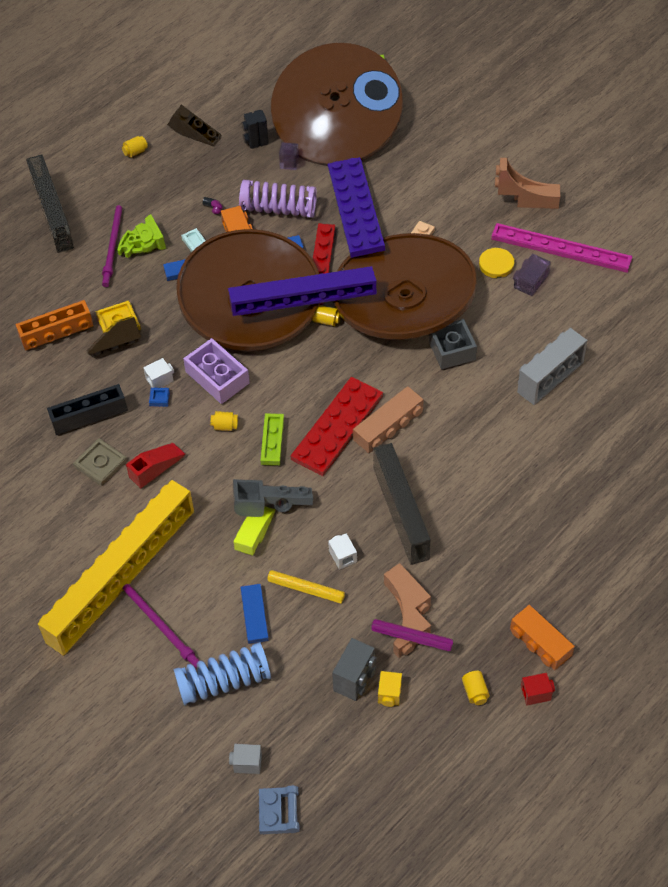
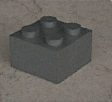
[429,319,477,370]
[332,638,377,701]

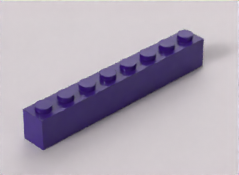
[228,266,377,316]

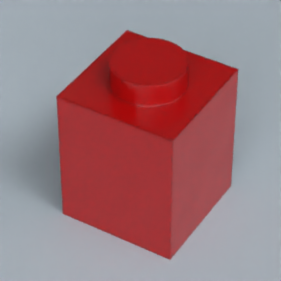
[521,673,555,706]

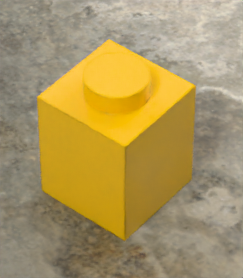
[378,671,402,707]

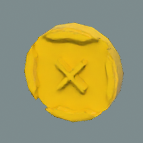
[479,248,514,278]

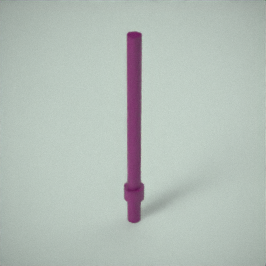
[102,205,123,287]
[122,584,199,670]

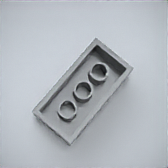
[517,328,587,405]

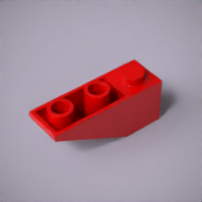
[126,443,185,489]

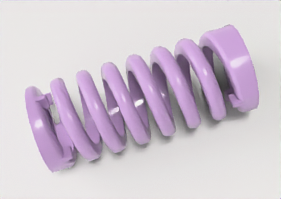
[239,180,317,218]

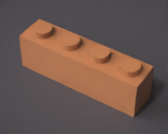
[353,386,424,453]

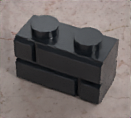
[241,110,269,149]

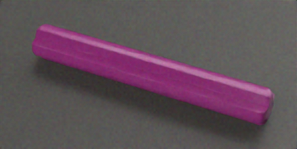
[371,619,453,651]

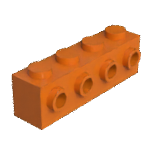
[15,300,94,351]

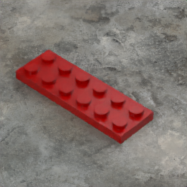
[290,377,383,476]

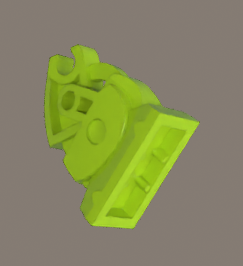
[117,214,166,258]

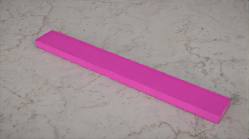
[491,223,632,273]

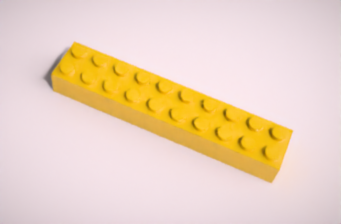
[38,480,194,656]

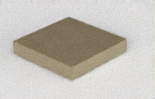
[73,438,128,486]

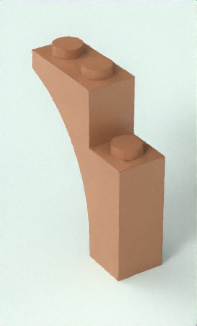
[495,158,560,209]
[384,563,431,658]

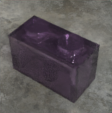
[513,253,551,296]

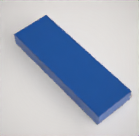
[240,584,269,644]

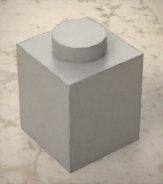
[229,744,262,774]

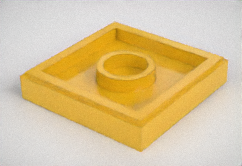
[95,300,141,333]

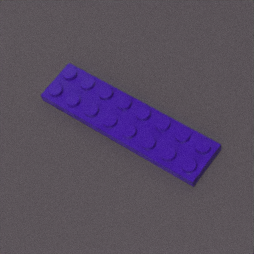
[328,157,385,258]

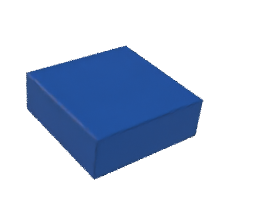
[149,388,170,407]

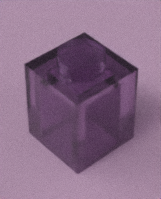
[279,142,299,170]

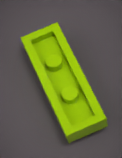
[260,413,284,465]

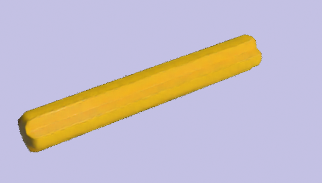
[267,570,345,603]

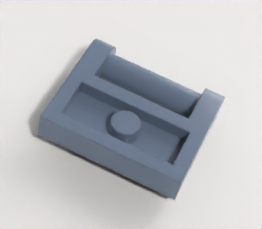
[259,786,300,835]

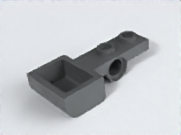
[233,479,313,517]

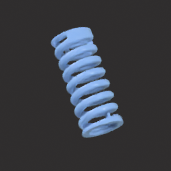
[173,642,271,706]

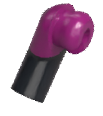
[202,197,223,215]

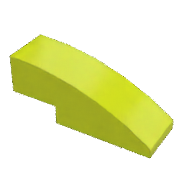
[233,506,275,555]

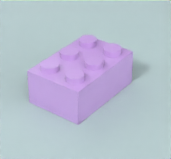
[183,338,250,404]

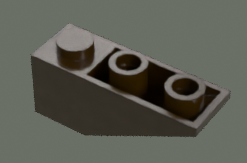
[167,104,221,146]
[86,316,141,356]

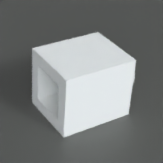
[143,358,174,388]
[328,533,357,570]

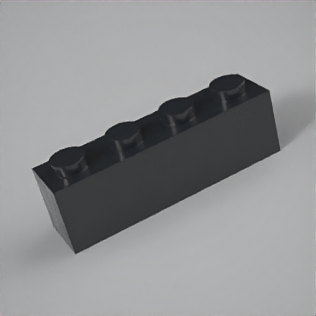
[47,384,128,435]

